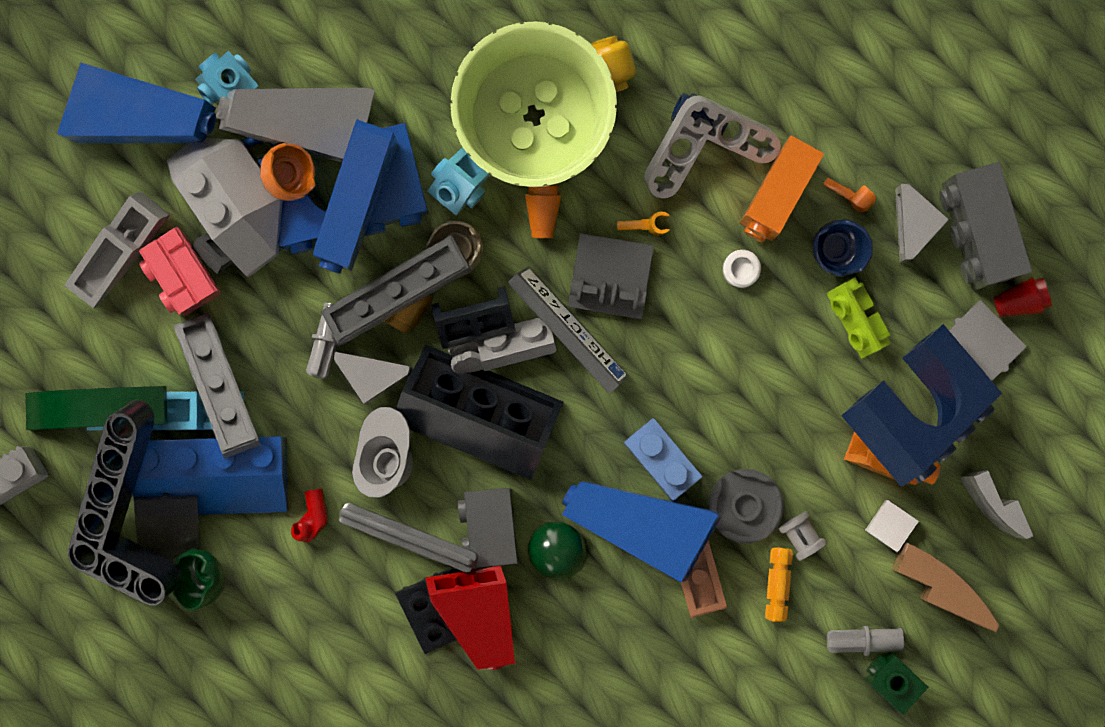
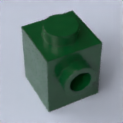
[864,653,929,715]

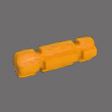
[765,547,793,622]

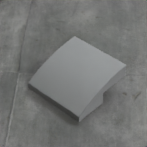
[960,471,1033,539]

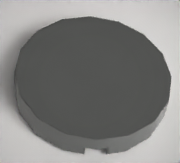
[708,469,783,543]

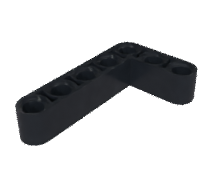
[68,399,182,605]

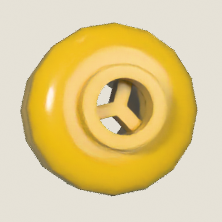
[590,36,637,92]

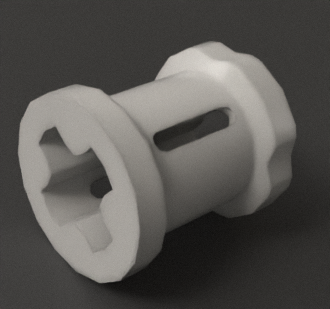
[778,511,827,561]

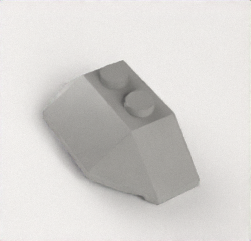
[167,138,283,277]

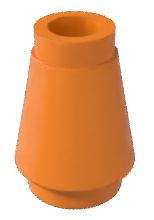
[525,185,562,238]

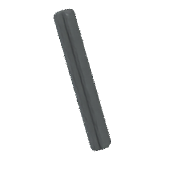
[339,503,478,574]

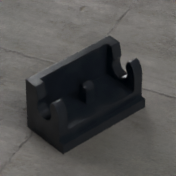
[431,286,516,349]

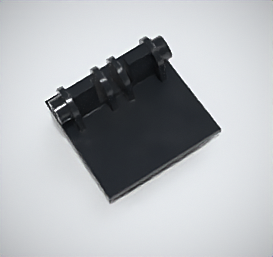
[395,567,462,654]

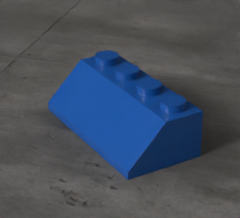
[133,436,288,517]

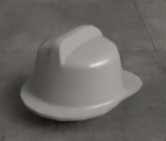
[352,407,413,498]

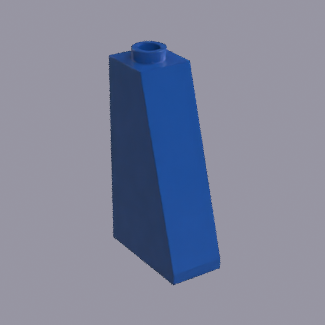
[57,63,216,143]
[312,119,399,274]
[562,481,722,582]

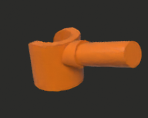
[823,177,876,212]

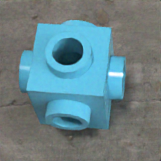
[195,51,259,106]
[427,147,490,215]

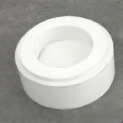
[723,250,761,288]

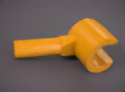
[617,211,670,236]

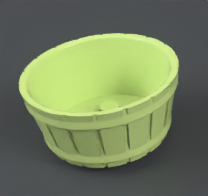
[450,21,617,187]

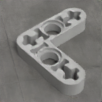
[644,95,781,198]

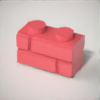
[139,227,222,317]

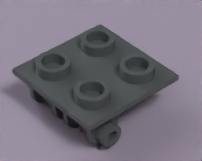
[568,233,654,319]

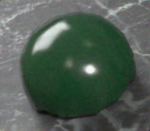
[528,521,588,580]
[173,548,225,611]

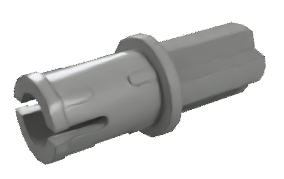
[306,302,340,379]
[826,625,904,656]

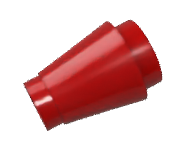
[993,277,1052,318]

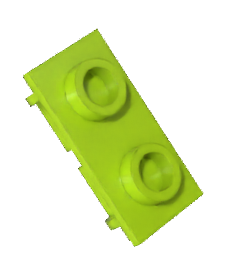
[826,277,891,359]

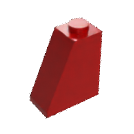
[426,566,515,670]

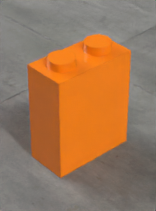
[739,135,824,243]

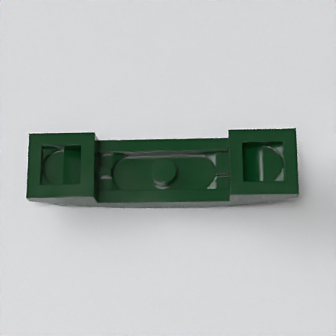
[25,386,168,430]

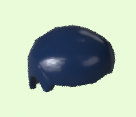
[812,219,873,277]

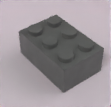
[939,162,1032,291]

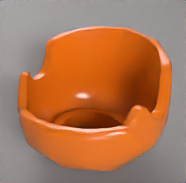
[260,143,316,201]

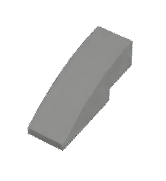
[64,192,170,308]

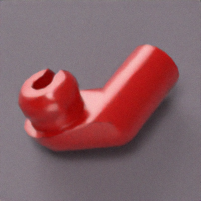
[291,488,328,542]

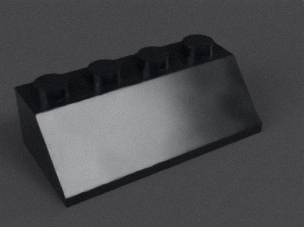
[396,345,563,480]

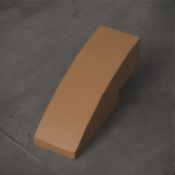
[892,543,999,632]

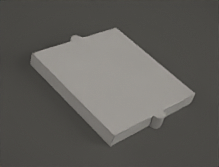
[949,300,1027,381]

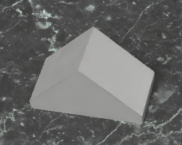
[895,184,949,263]
[334,352,412,405]

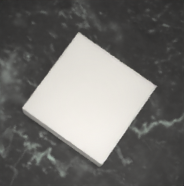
[865,500,919,552]

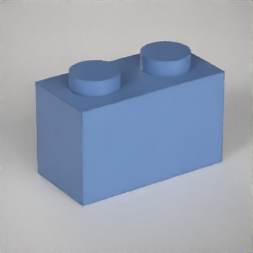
[623,418,702,501]

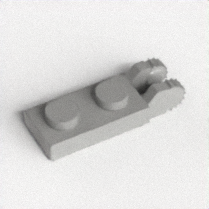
[448,318,557,375]

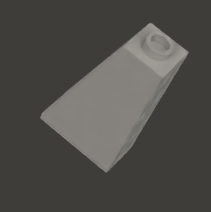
[216,88,375,163]

